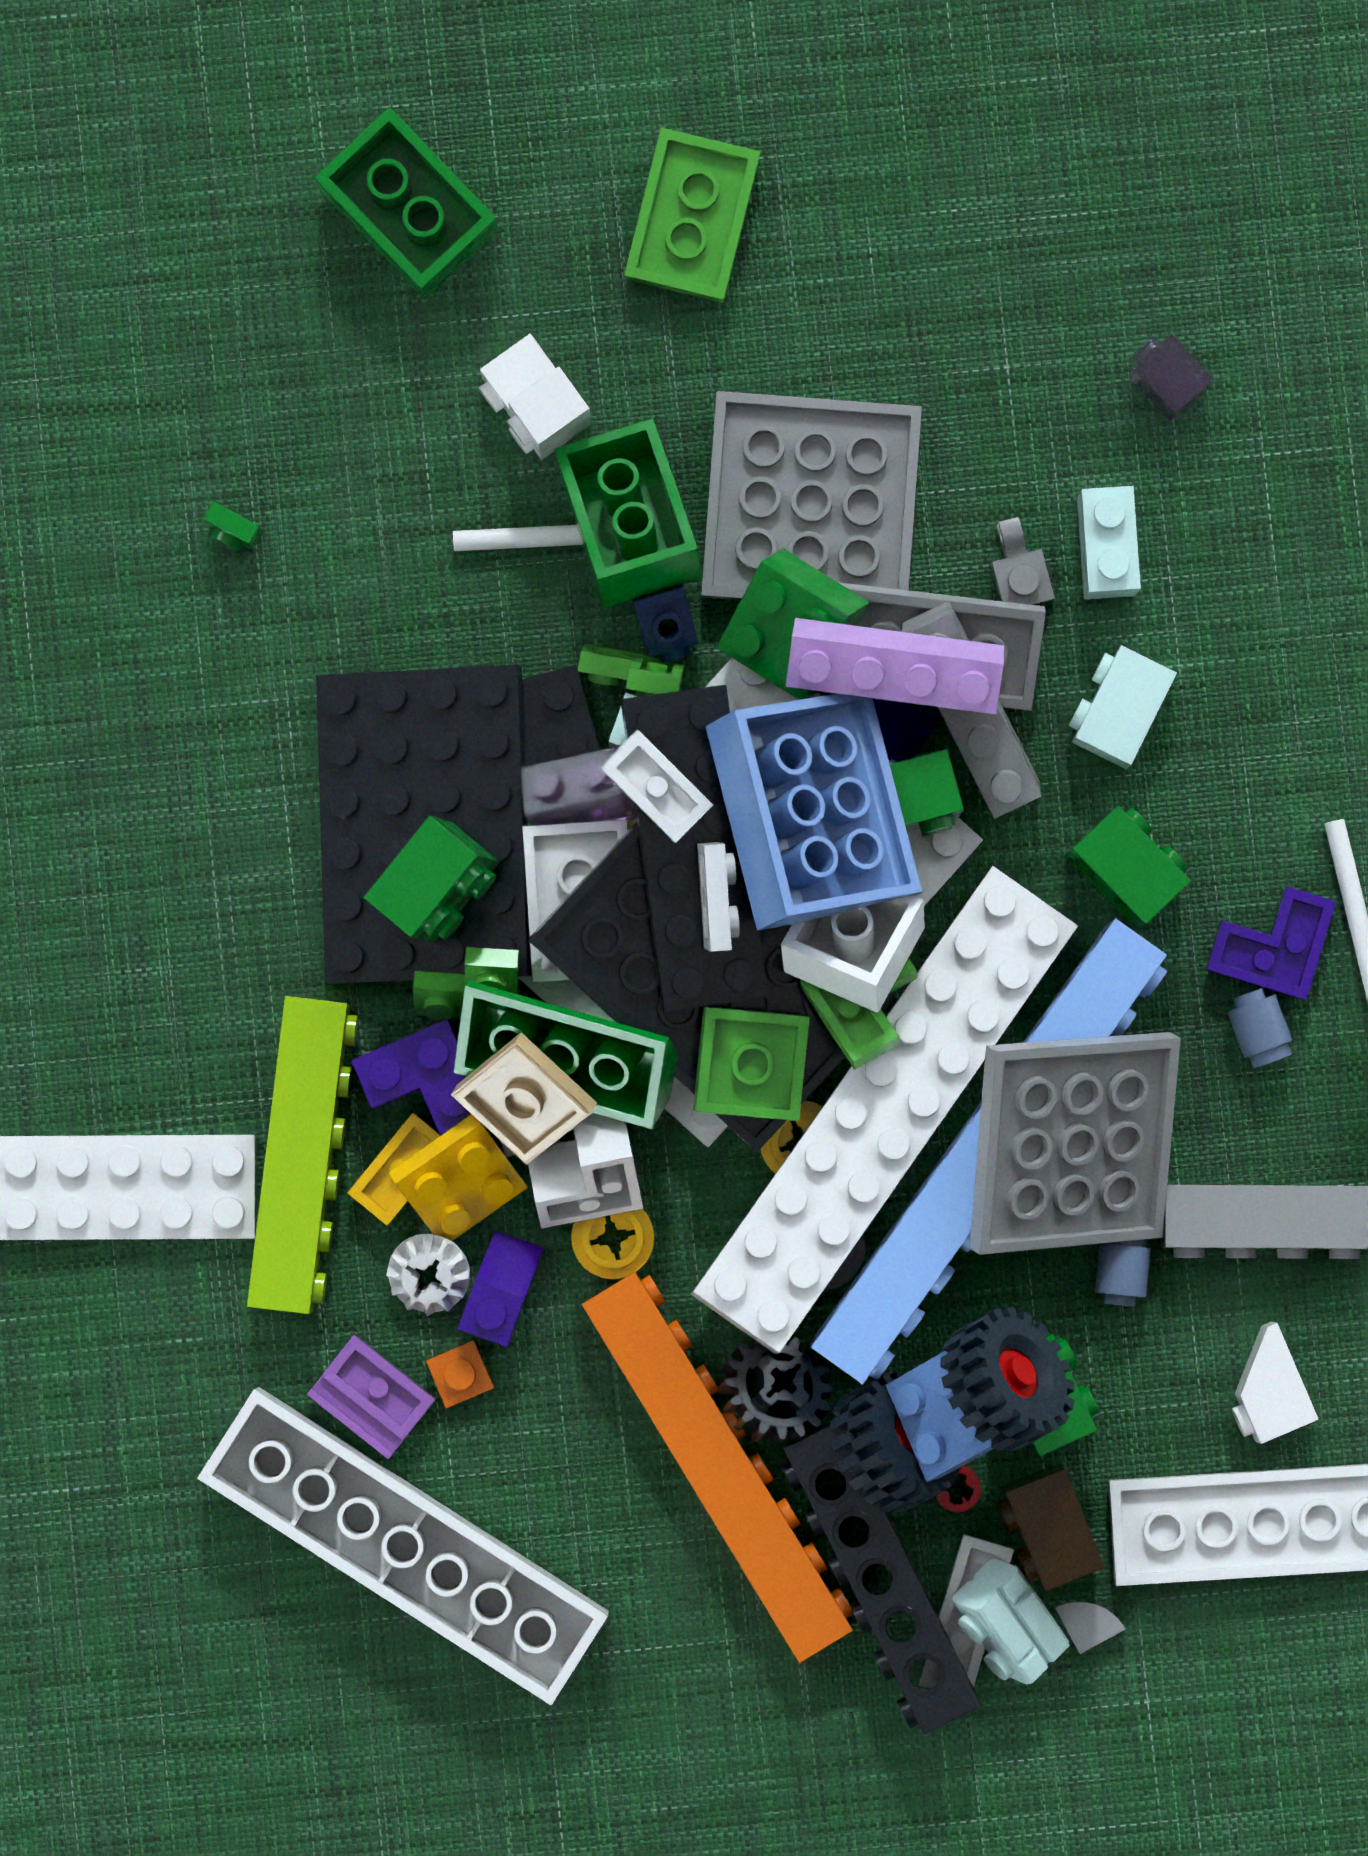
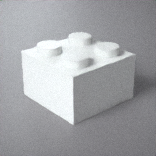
[781,895,925,1013]

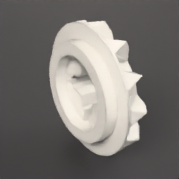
[386,1234,470,1316]

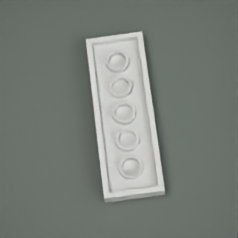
[0,1135,256,1240]
[1108,1464,1368,1586]

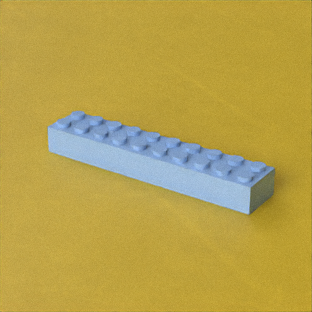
[808,918,1167,1384]

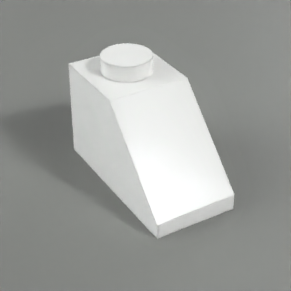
[1232,1322,1319,1444]

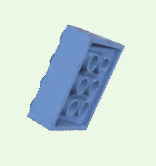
[705,694,922,931]

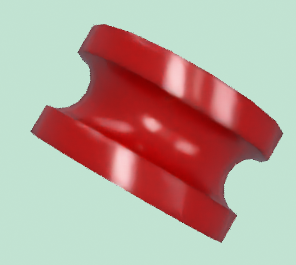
[935,1465,981,1512]

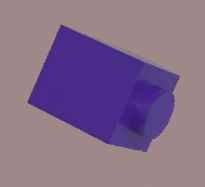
[458,1230,544,1347]

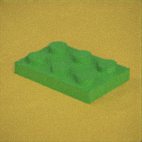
[624,127,761,303]

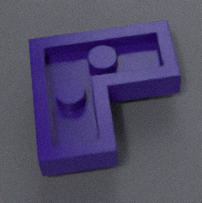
[1205,886,1336,1001]

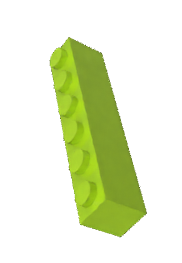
[247,996,358,1314]

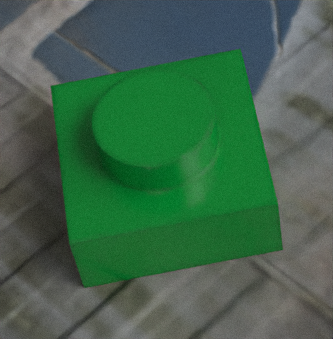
[204,501,263,551]

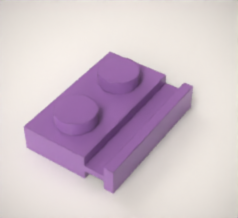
[307,1335,436,1459]

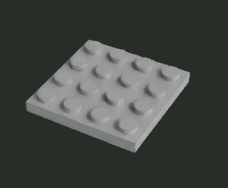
[701,391,922,601]
[970,1032,1181,1255]

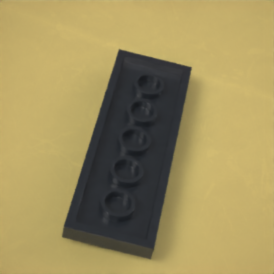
[620,685,768,1012]

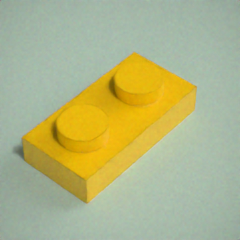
[347,1113,440,1226]

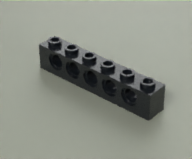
[781,1426,982,1734]

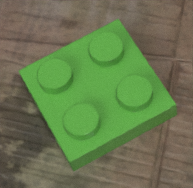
[693,1006,810,1121]

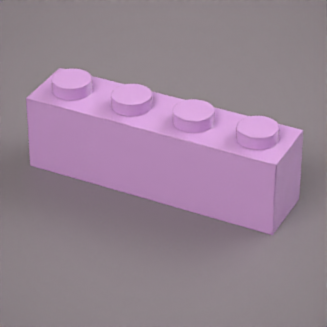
[786,618,1004,714]

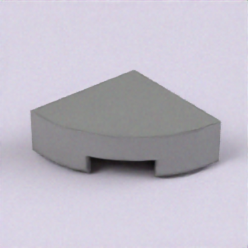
[1054,1601,1126,1654]

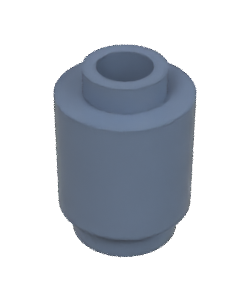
[1227,988,1293,1069]
[1095,1239,1151,1307]

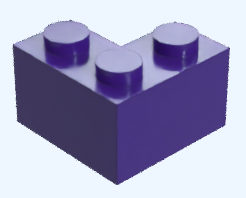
[351,1019,471,1136]

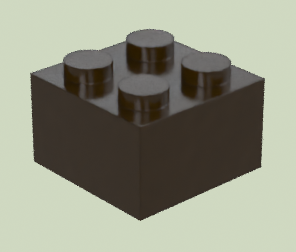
[995,1463,1104,1591]

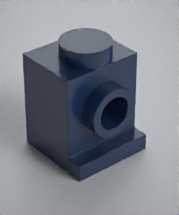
[631,584,699,662]

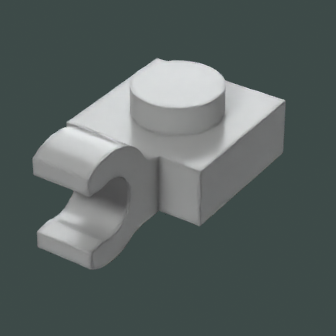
[990,517,1055,605]

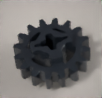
[718,1337,833,1447]

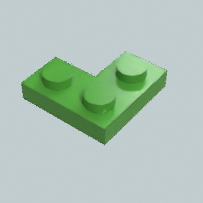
[578,643,685,697]
[413,947,519,1020]
[800,957,917,1070]

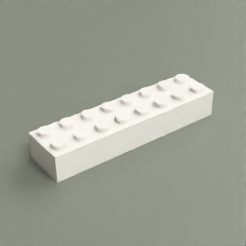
[197,1387,609,1705]

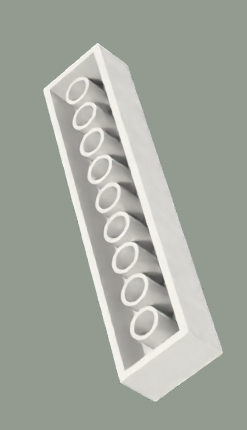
[691,866,1078,1354]

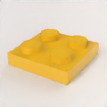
[388,1114,528,1241]

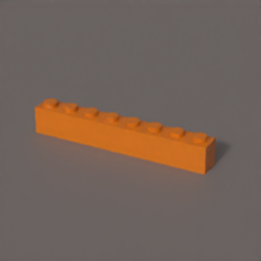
[582,1271,854,1663]

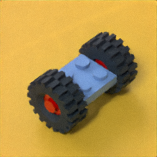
[830,1307,1075,1513]

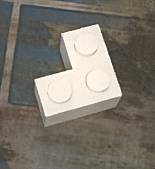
[479,334,591,460]
[528,1113,643,1229]

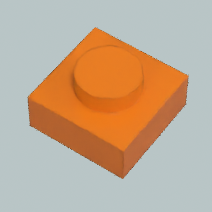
[426,1340,495,1408]

